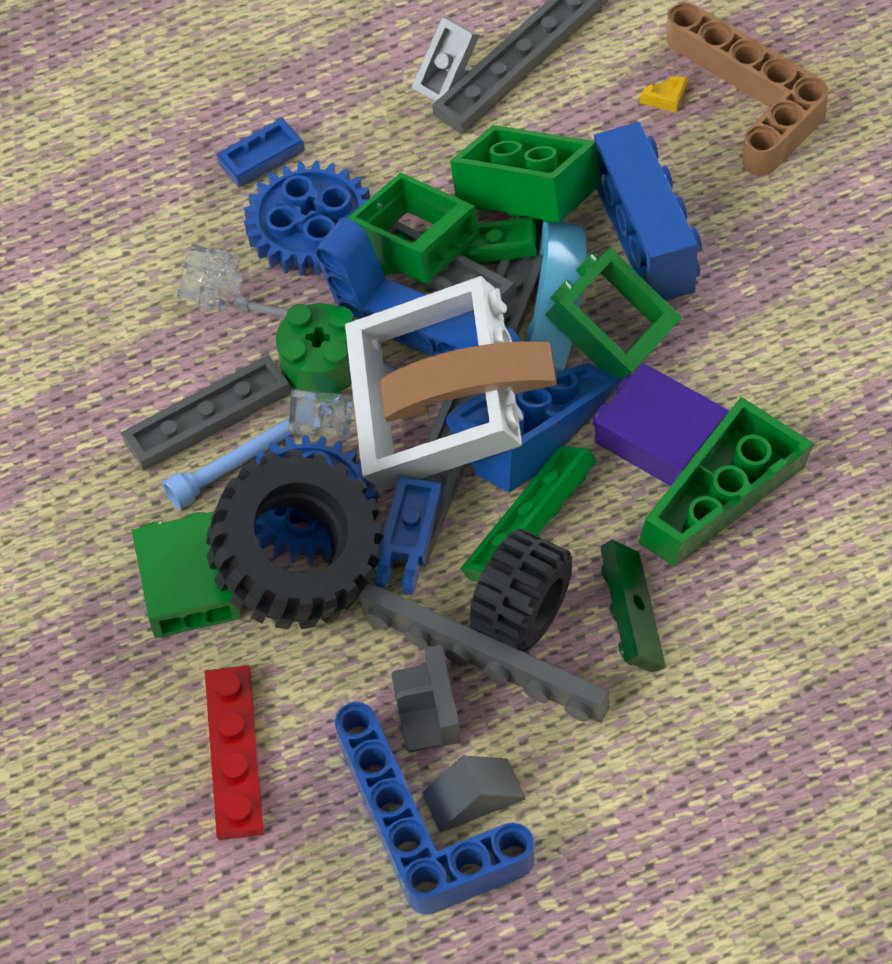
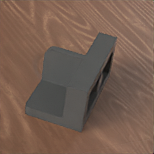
[391,644,461,752]

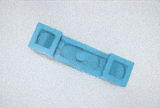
[525,221,587,371]

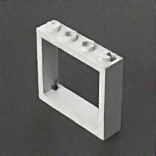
[345,276,523,491]

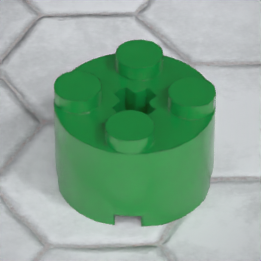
[276,303,355,398]

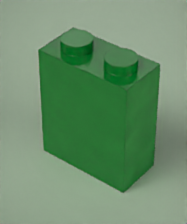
[131,511,241,638]

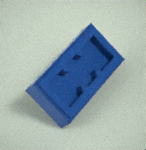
[216,118,305,188]

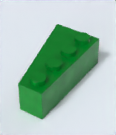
[638,397,814,567]

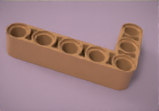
[667,2,829,176]

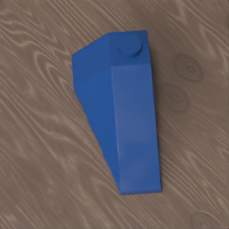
[446,363,621,493]

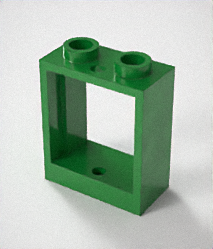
[347,172,480,284]
[545,247,682,381]

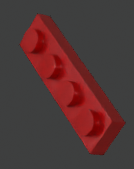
[205,665,264,841]

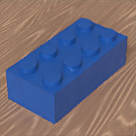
[594,122,702,301]

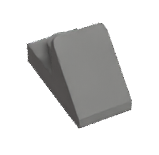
[411,17,480,102]

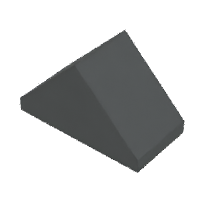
[422,755,526,833]

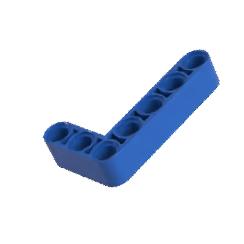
[314,218,522,356]
[335,702,535,915]

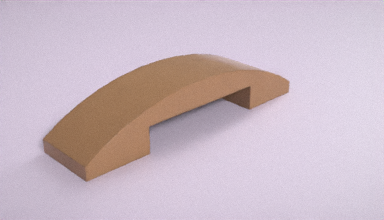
[380,341,557,422]

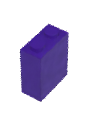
[592,363,729,486]

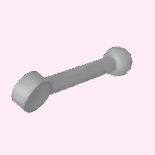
[233,296,288,317]

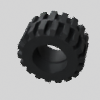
[470,528,572,653]

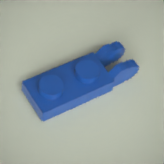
[375,476,443,595]

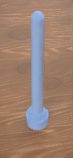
[162,392,343,511]

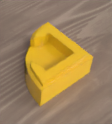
[639,76,689,113]

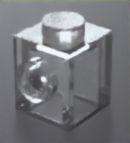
[288,389,353,438]

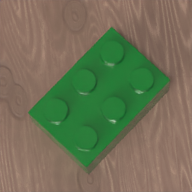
[450,125,601,223]

